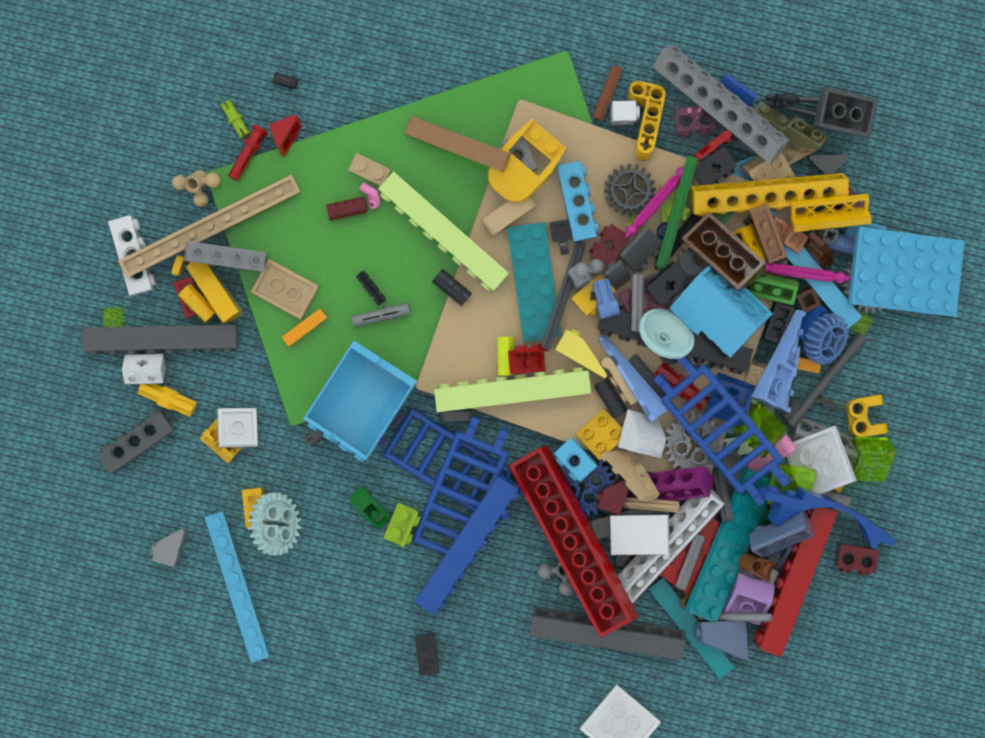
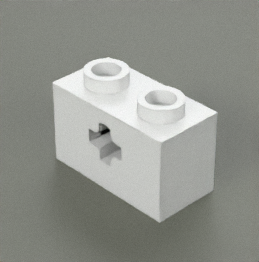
[610,101,640,126]
[122,354,166,384]

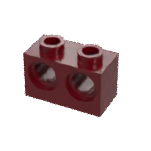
[834,543,879,576]

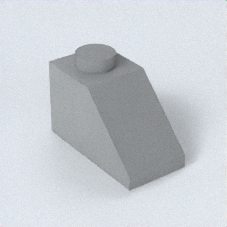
[151,528,188,567]

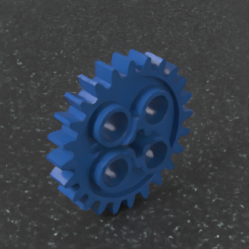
[559,456,615,516]

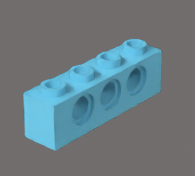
[557,161,599,243]

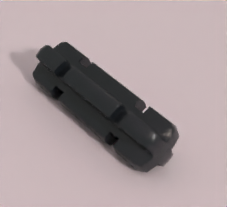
[356,271,386,305]

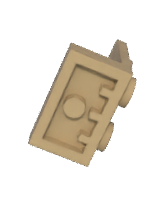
[741,153,795,199]

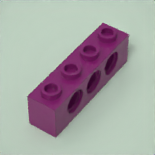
[632,466,714,501]

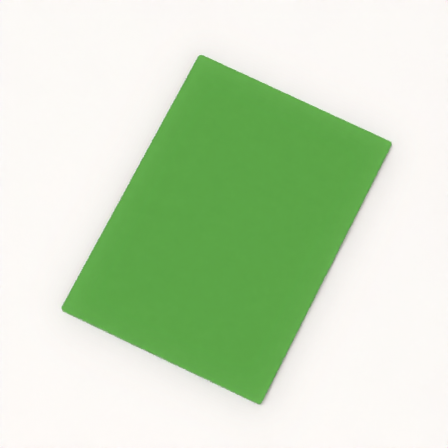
[207,51,593,426]

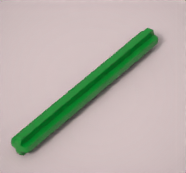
[656,156,698,269]

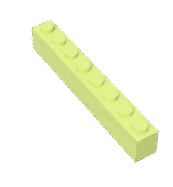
[378,171,510,292]
[434,367,591,412]

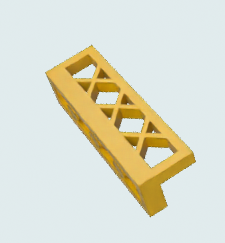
[790,194,872,232]

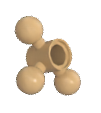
[172,170,221,207]

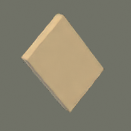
[251,258,320,320]

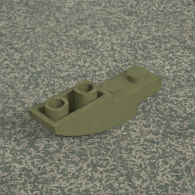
[754,101,828,149]

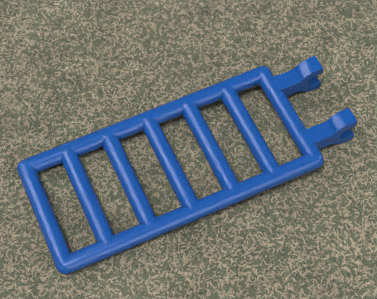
[383,408,524,522]
[412,415,509,555]

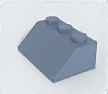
[749,511,816,558]

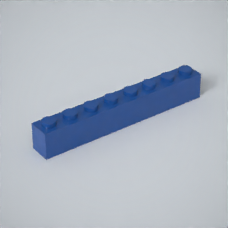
[415,473,519,615]

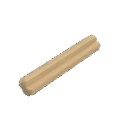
[623,497,680,513]

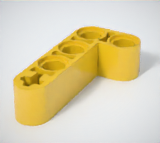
[627,81,666,161]

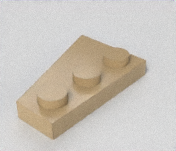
[600,449,660,501]

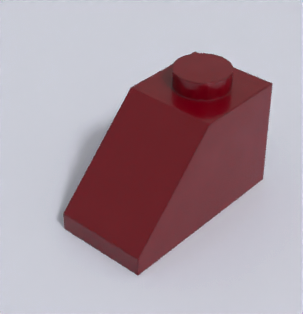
[595,477,629,515]

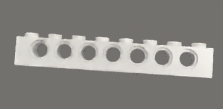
[618,489,724,603]

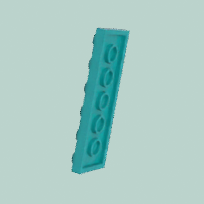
[507,222,562,342]

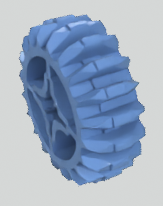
[803,313,850,365]

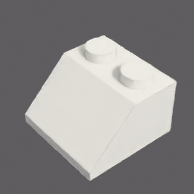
[618,410,666,458]

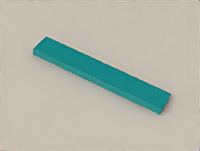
[648,577,735,679]

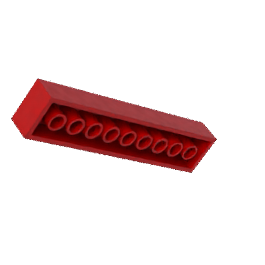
[509,446,639,638]

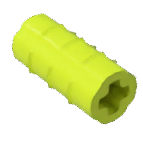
[497,337,515,376]

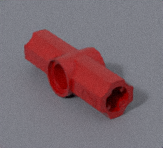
[654,362,710,410]

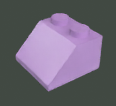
[723,573,775,626]

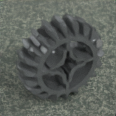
[604,164,656,216]

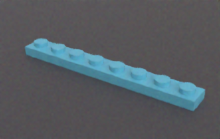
[205,511,270,663]

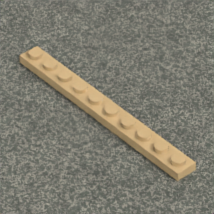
[118,174,301,278]

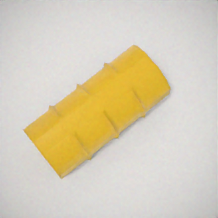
[178,284,216,323]

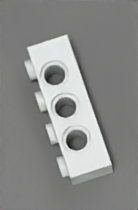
[108,215,156,296]

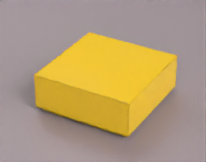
[171,255,186,276]

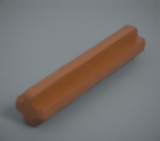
[593,66,622,121]

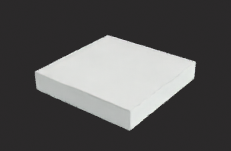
[217,408,258,447]

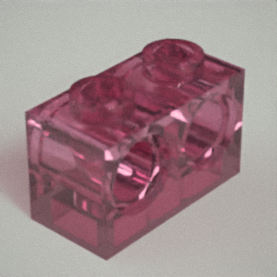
[673,106,716,137]

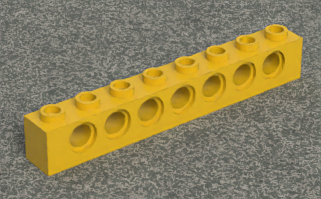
[690,173,849,216]

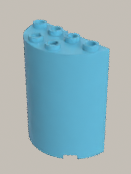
[303,341,418,462]

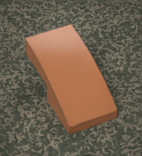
[773,216,808,253]

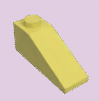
[554,328,607,379]

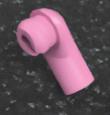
[359,182,381,209]

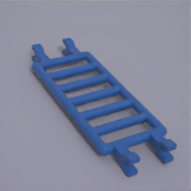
[653,355,791,506]

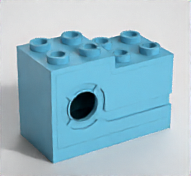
[669,265,773,358]

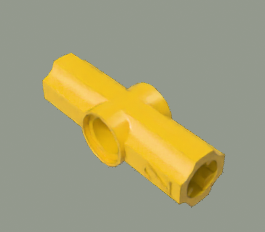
[137,383,197,417]

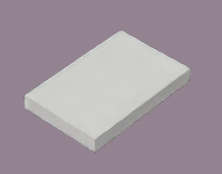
[610,515,670,555]

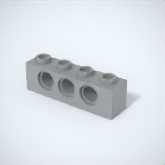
[184,241,266,272]

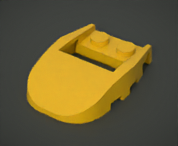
[488,119,567,203]

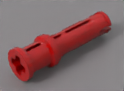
[228,125,268,182]

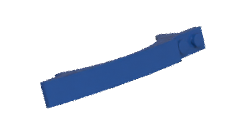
[758,485,897,549]

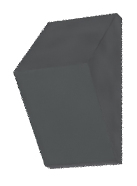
[807,155,849,175]

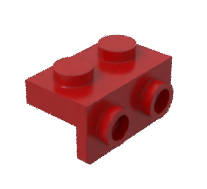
[508,344,550,374]

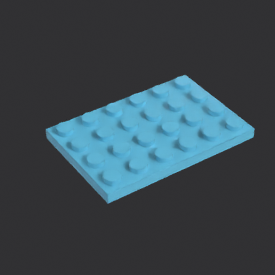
[848,227,965,317]

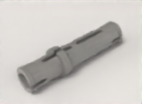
[352,303,411,328]

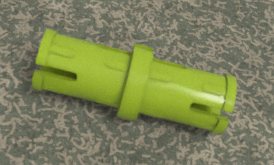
[220,100,250,139]

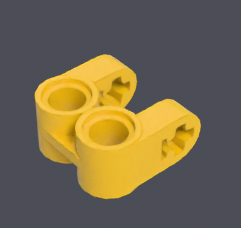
[844,394,888,437]

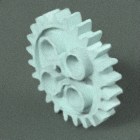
[248,493,301,556]

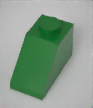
[348,486,392,529]

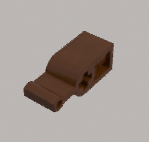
[806,231,835,270]

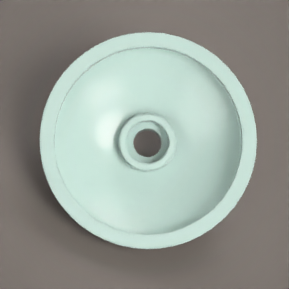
[639,309,694,359]

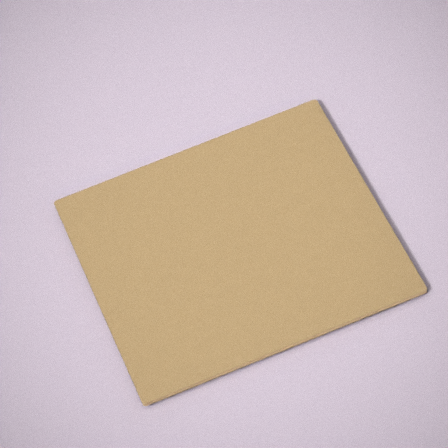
[416,99,806,474]

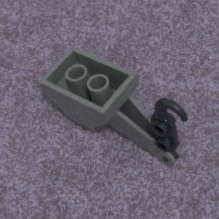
[765,87,878,138]

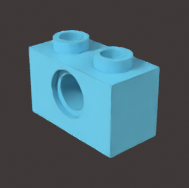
[554,437,599,482]

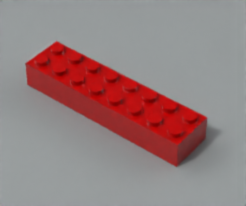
[753,507,838,657]

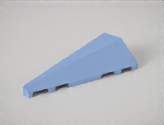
[751,310,806,413]
[598,335,668,421]

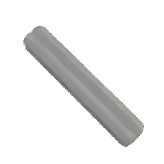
[631,274,644,332]
[676,534,705,590]

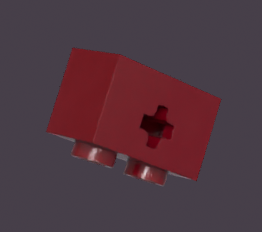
[589,224,630,268]

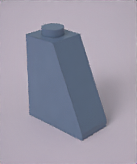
[694,621,748,660]

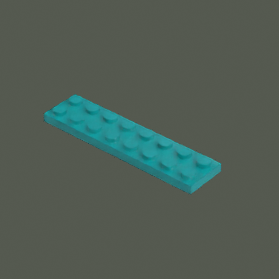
[684,467,777,622]

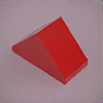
[269,115,302,157]

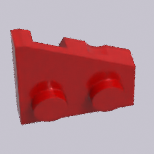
[694,129,735,162]

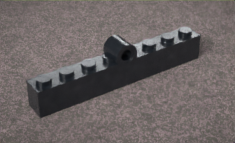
[597,310,753,375]

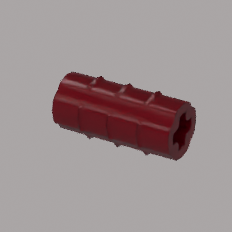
[326,196,368,221]

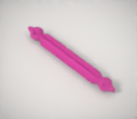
[625,167,684,238]
[764,263,850,283]

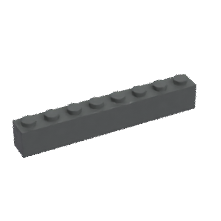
[82,325,239,355]
[529,606,686,660]

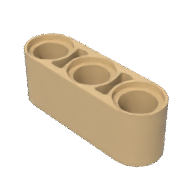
[481,196,538,237]

